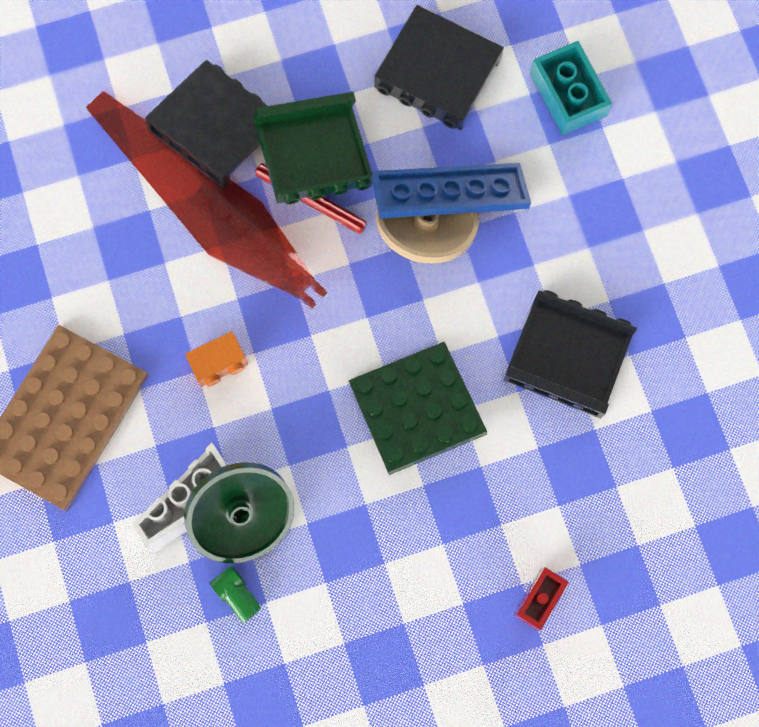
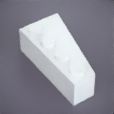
[132,442,227,553]

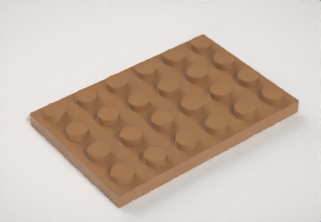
[0,324,149,511]

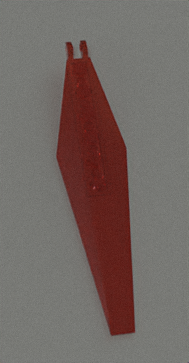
[86,91,327,309]

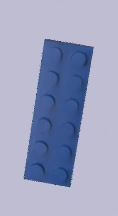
[371,163,531,218]

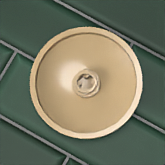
[376,208,479,264]

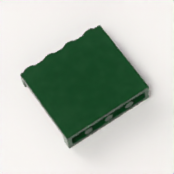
[253,92,372,205]

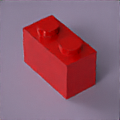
[513,567,569,630]

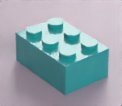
[530,41,612,136]

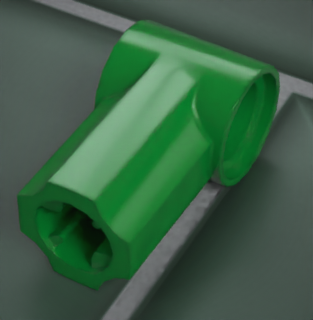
[209,565,262,623]

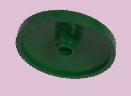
[184,462,294,563]

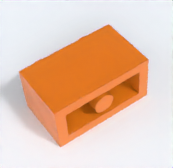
[185,331,248,387]

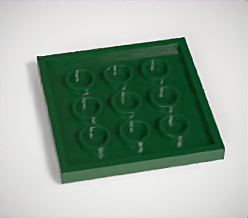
[348,341,487,475]

